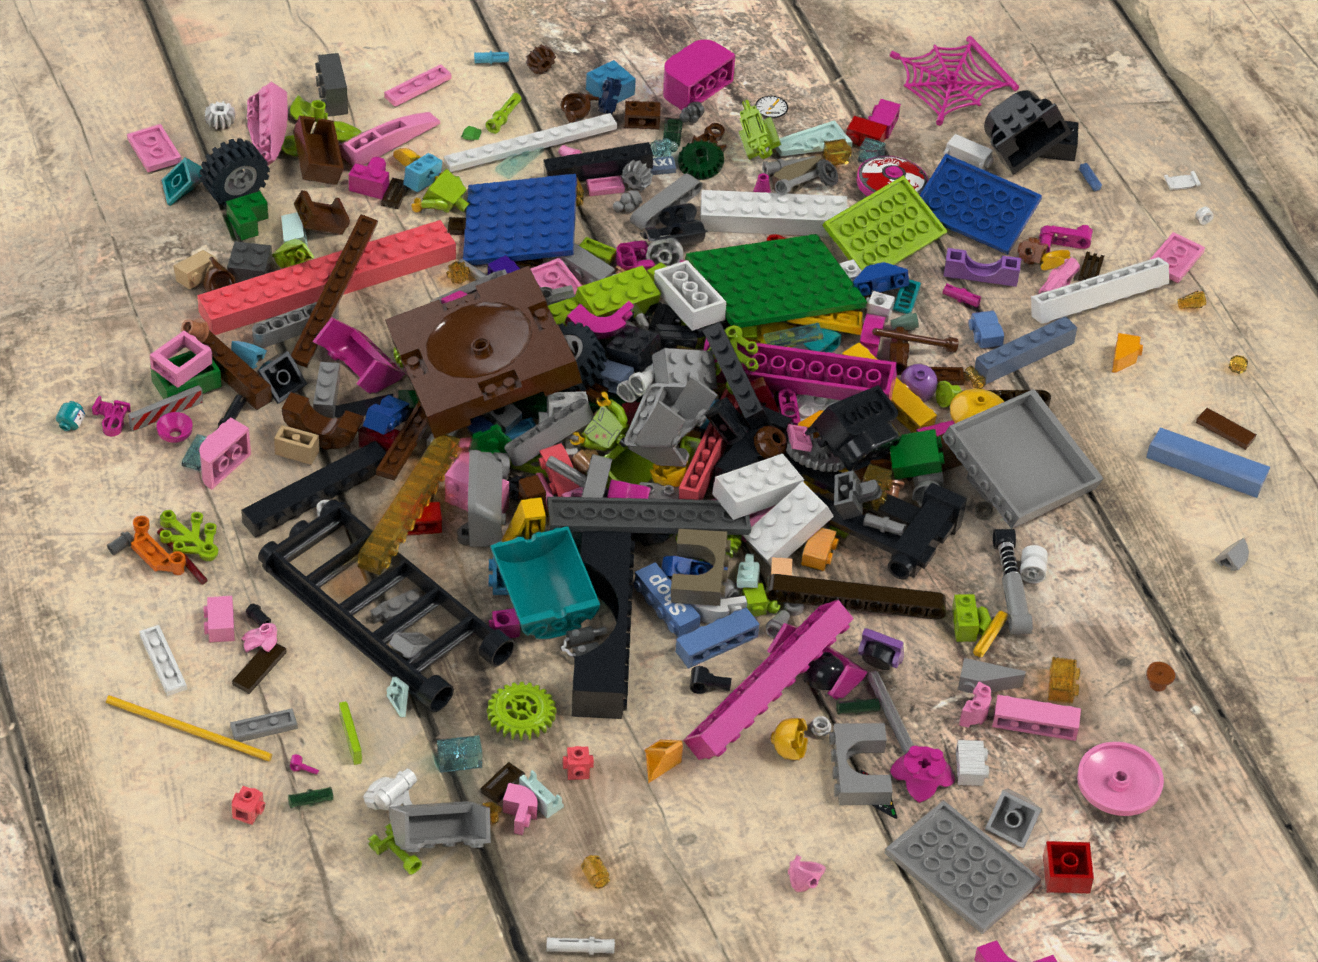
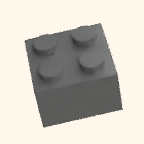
[227,241,273,283]

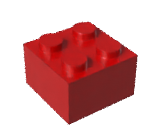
[1043,841,1094,894]

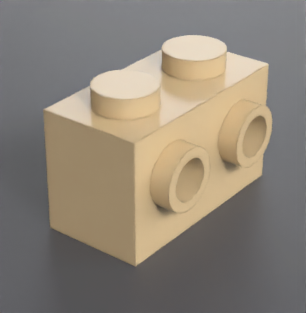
[173,250,217,289]
[274,425,319,465]

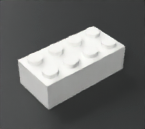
[654,260,726,331]
[712,454,804,520]
[743,481,834,567]

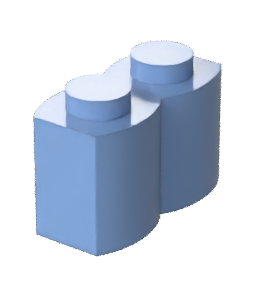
[968,311,1004,348]

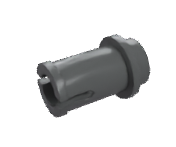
[107,532,134,555]

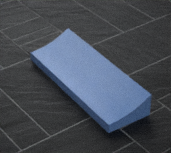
[1146,427,1270,498]

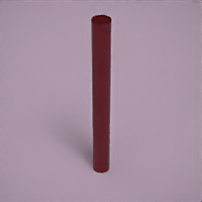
[157,528,208,585]

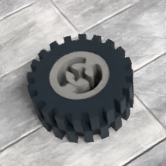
[199,138,270,206]
[559,322,607,392]

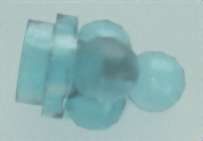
[650,138,678,158]

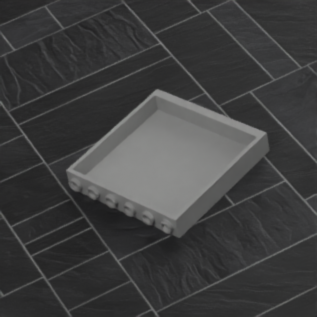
[942,389,1104,529]

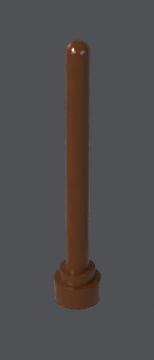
[872,328,959,353]

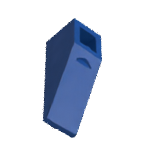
[661,555,728,579]

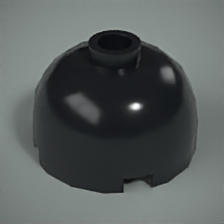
[803,652,845,690]

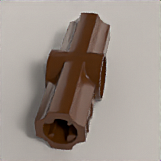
[889,327,909,375]

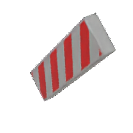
[128,385,203,432]

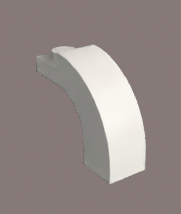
[691,596,747,624]

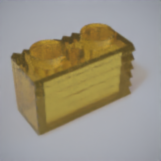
[1048,656,1080,703]

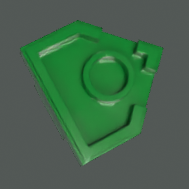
[469,424,512,455]

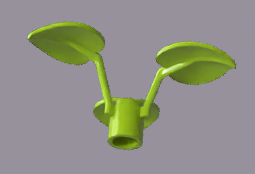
[281,95,361,156]

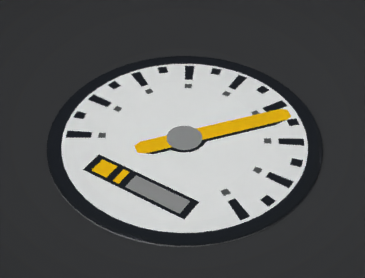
[755,96,788,118]

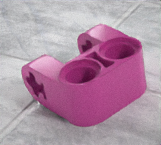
[616,241,655,271]

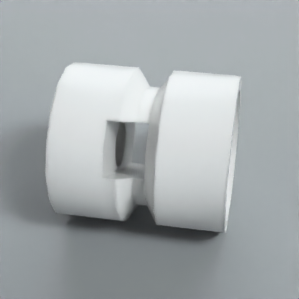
[1020,545,1048,583]

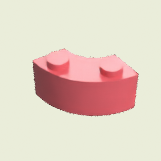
[538,443,580,497]

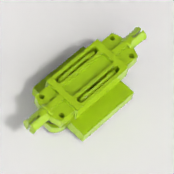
[739,100,781,160]

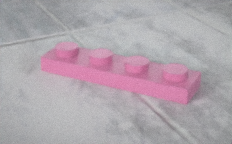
[384,64,451,107]

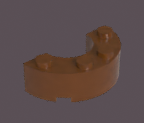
[282,392,364,450]

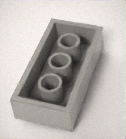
[389,632,433,658]

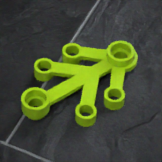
[708,326,759,395]
[160,510,219,561]

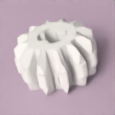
[205,101,235,130]

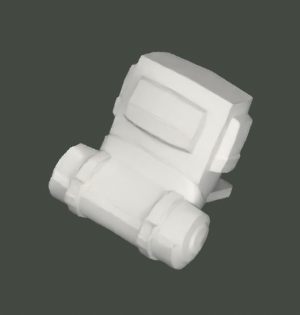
[363,768,417,810]

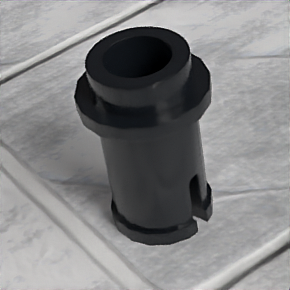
[246,603,271,626]

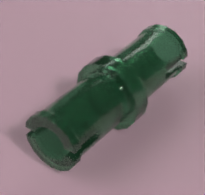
[836,698,880,715]
[288,786,334,808]

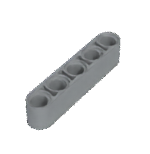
[630,174,703,230]
[252,302,339,348]
[505,399,594,466]
[572,454,612,549]

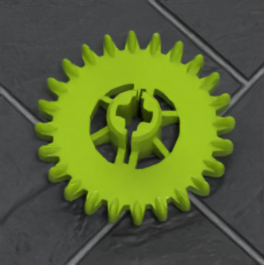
[487,682,557,741]

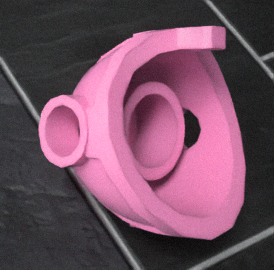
[788,855,826,892]

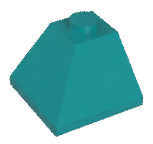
[161,157,202,206]

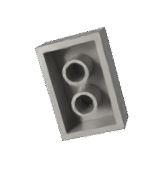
[652,348,718,391]

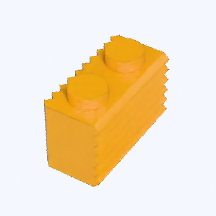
[801,527,839,571]

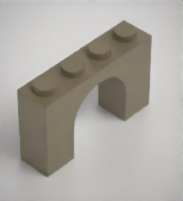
[671,529,731,606]

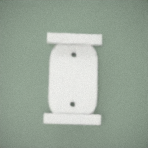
[1164,171,1201,190]

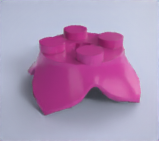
[890,746,955,803]

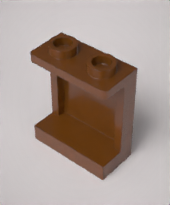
[294,190,350,235]

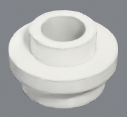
[810,716,831,736]

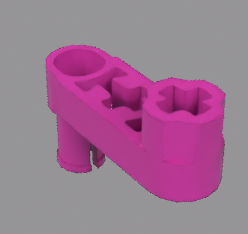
[1039,225,1093,253]

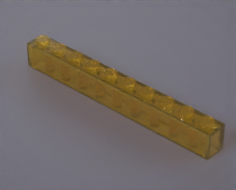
[357,434,462,575]

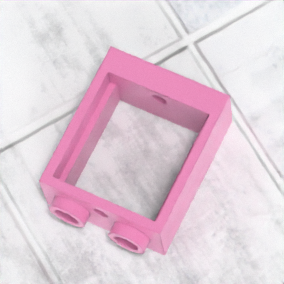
[150,331,212,388]

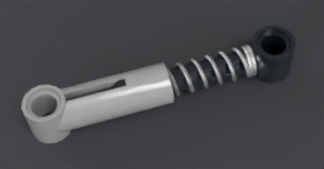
[993,529,1033,635]

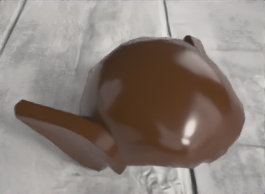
[560,92,599,123]
[203,257,236,292]

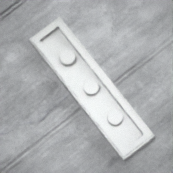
[139,625,187,696]

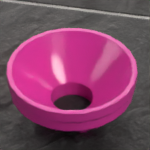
[156,412,193,443]

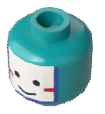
[56,401,85,431]

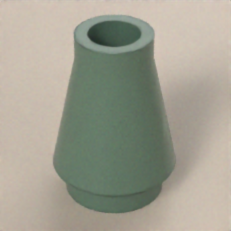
[890,312,919,330]

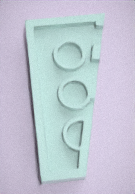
[775,120,852,157]

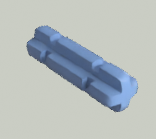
[1079,163,1102,191]

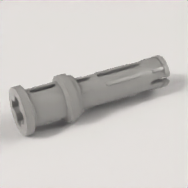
[762,156,816,176]

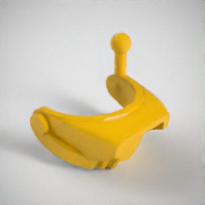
[1041,250,1071,271]

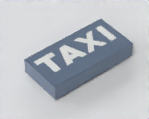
[650,156,676,175]

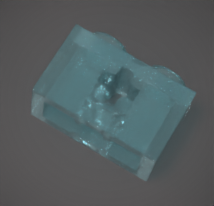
[437,735,482,773]

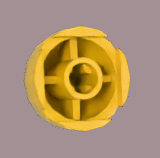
[650,461,689,487]
[771,718,808,761]

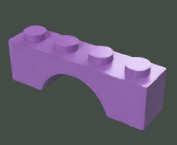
[944,248,1021,287]

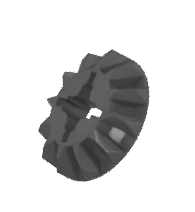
[815,159,838,187]

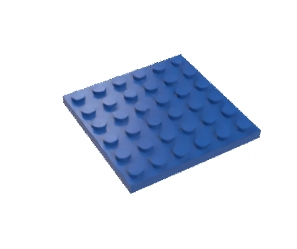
[463,174,577,265]

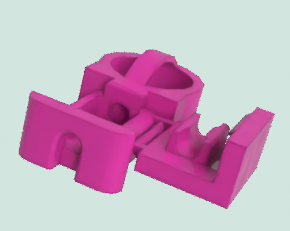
[92,396,131,437]

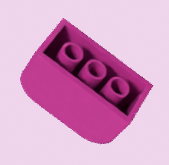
[663,39,736,110]

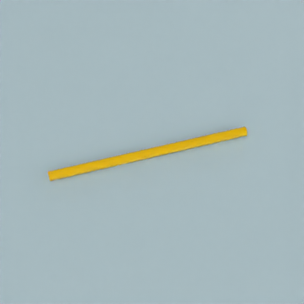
[106,695,272,762]

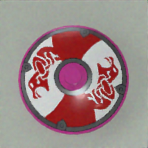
[856,156,928,197]

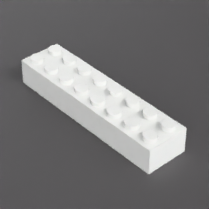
[700,190,847,237]

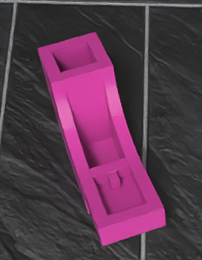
[860,314,886,358]

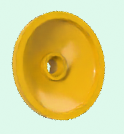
[950,389,1004,423]

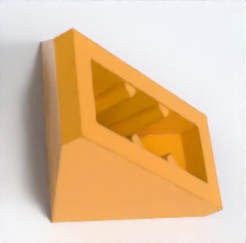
[644,739,683,783]

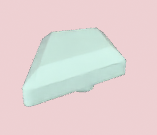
[387,677,409,717]

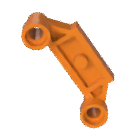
[131,516,186,575]

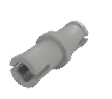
[863,513,906,536]

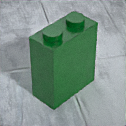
[890,429,945,480]

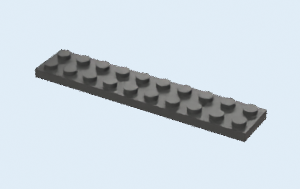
[547,497,751,535]

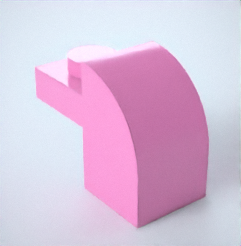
[503,783,538,835]

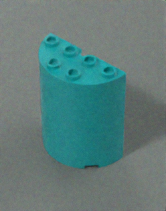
[490,526,600,639]

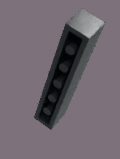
[543,142,653,182]
[703,322,769,429]

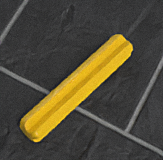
[973,611,1008,658]

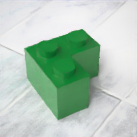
[226,191,269,241]

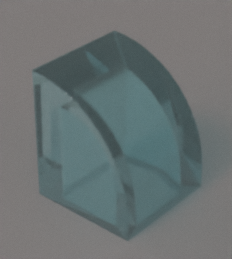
[858,137,886,163]

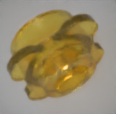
[482,802,502,824]

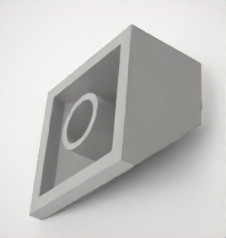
[985,788,1042,848]

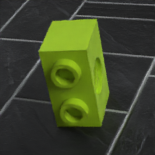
[952,594,979,642]

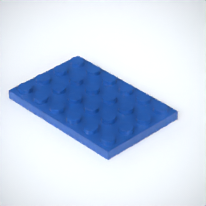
[920,154,1042,255]

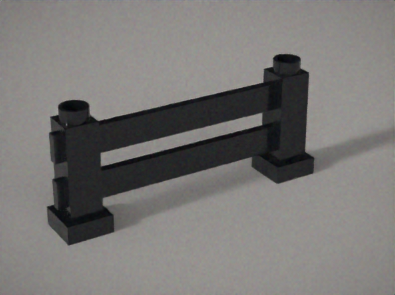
[711,405,967,580]

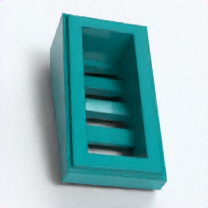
[893,279,921,314]

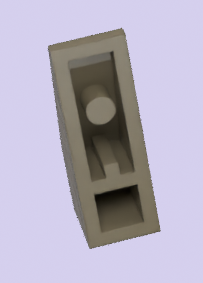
[772,156,822,194]

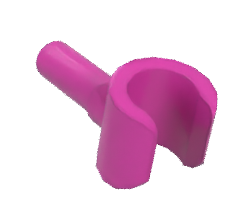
[290,754,319,775]

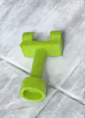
[368,823,422,875]

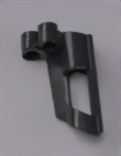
[640,203,708,246]

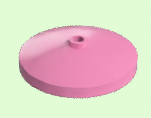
[1077,742,1164,816]

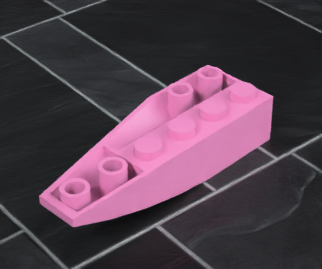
[247,82,288,166]
[339,112,440,166]

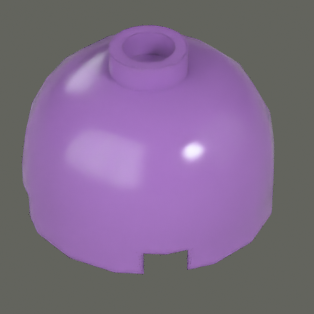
[900,364,938,403]

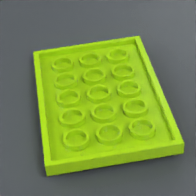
[822,175,948,271]

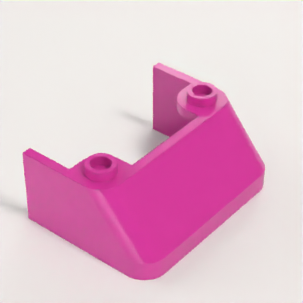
[313,317,405,394]
[767,623,867,700]

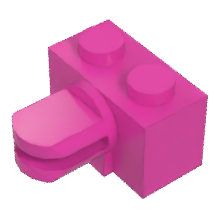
[348,157,389,199]

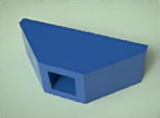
[853,262,909,296]

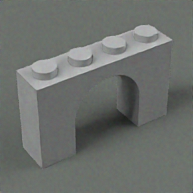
[829,723,893,805]

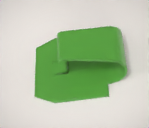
[461,126,482,141]

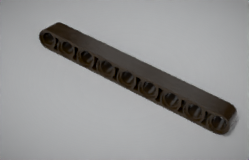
[766,574,946,620]

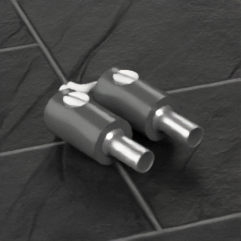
[561,626,607,658]

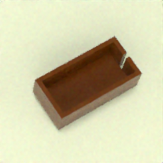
[293,115,344,185]

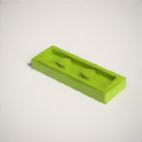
[339,701,362,765]

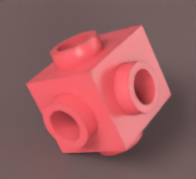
[563,746,594,780]
[231,786,265,825]

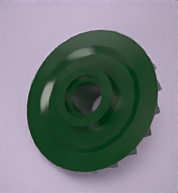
[678,139,724,180]

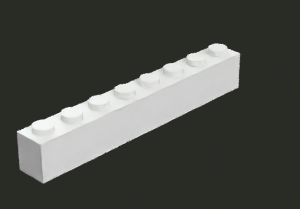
[1031,257,1169,324]

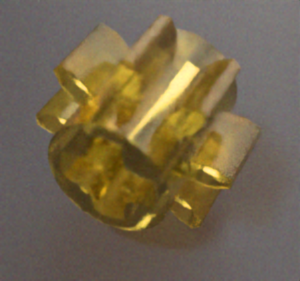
[446,261,470,284]

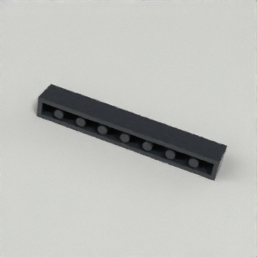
[241,441,386,538]

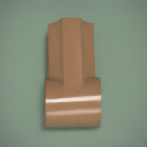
[570,449,599,474]

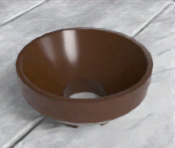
[754,426,787,459]

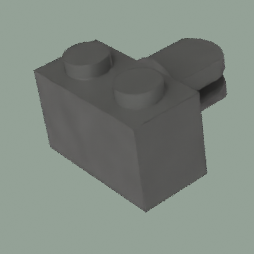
[834,470,882,520]

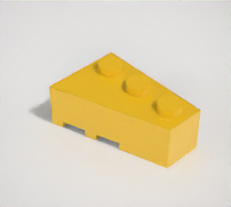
[502,498,546,542]

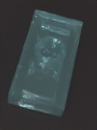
[182,434,207,471]

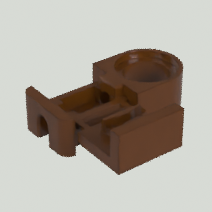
[692,123,727,152]

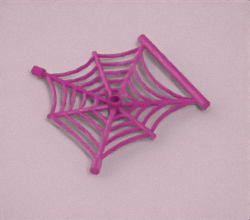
[889,36,1019,126]

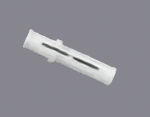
[547,937,615,955]

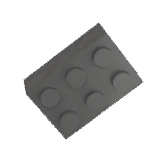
[315,53,348,117]

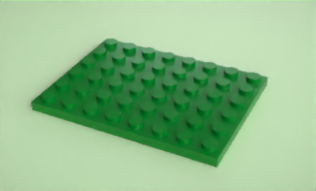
[685,234,867,328]

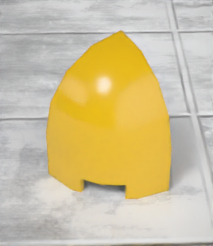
[393,148,421,167]

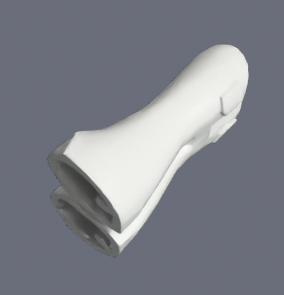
[616,364,655,403]

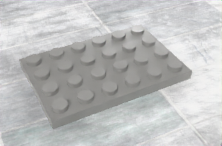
[885,800,1041,934]

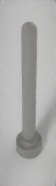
[775,170,818,195]

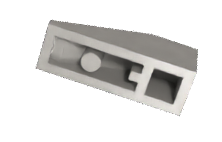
[958,658,1026,693]

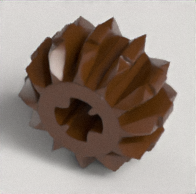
[526,44,556,75]

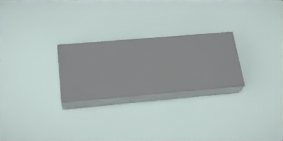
[230,708,298,742]

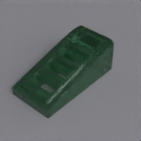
[663,117,682,147]

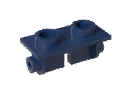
[598,77,622,115]

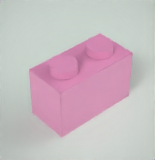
[204,596,235,642]

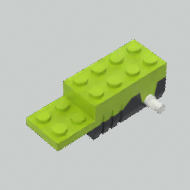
[548,265,661,330]

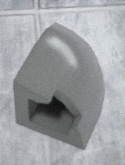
[1214,538,1249,571]

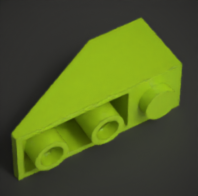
[271,238,315,269]

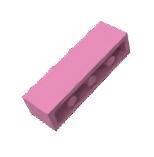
[992,695,1081,741]

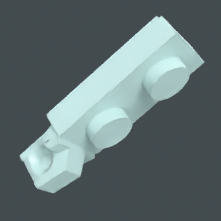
[737,554,760,588]

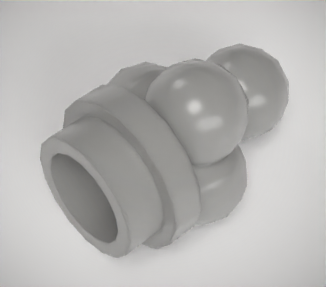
[613,190,643,212]

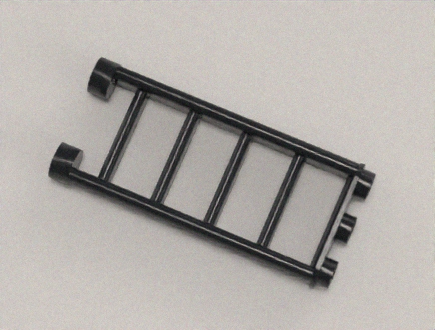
[258,499,515,713]

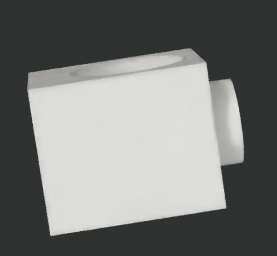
[866,291,895,322]

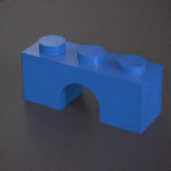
[363,395,410,435]

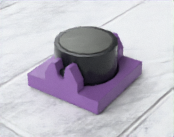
[858,628,904,670]

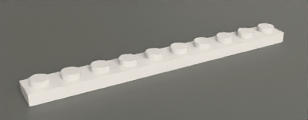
[444,113,617,172]

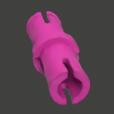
[943,283,981,308]

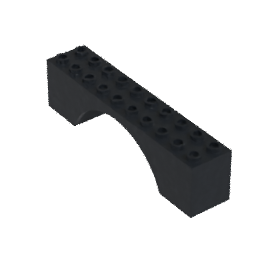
[571,531,635,719]

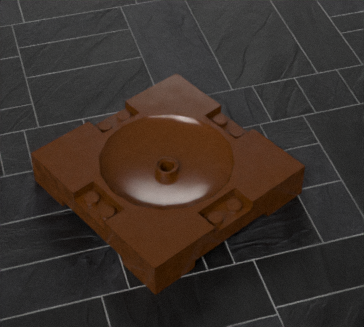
[385,266,582,439]

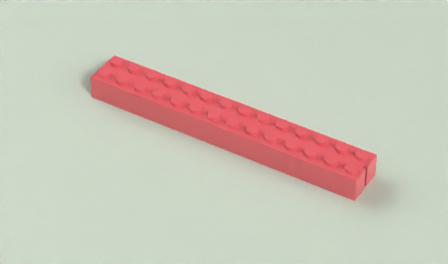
[197,220,456,335]

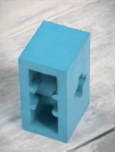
[403,153,442,193]

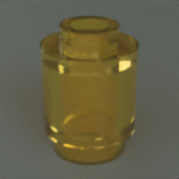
[581,855,610,889]

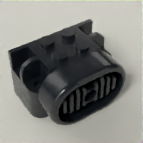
[984,90,1072,175]
[805,385,901,471]

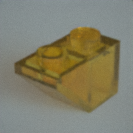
[862,464,894,511]

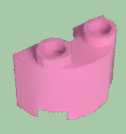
[959,681,992,727]

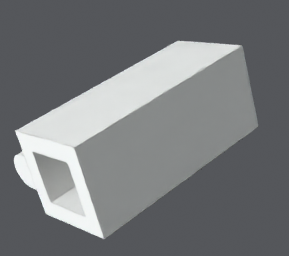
[943,134,993,170]

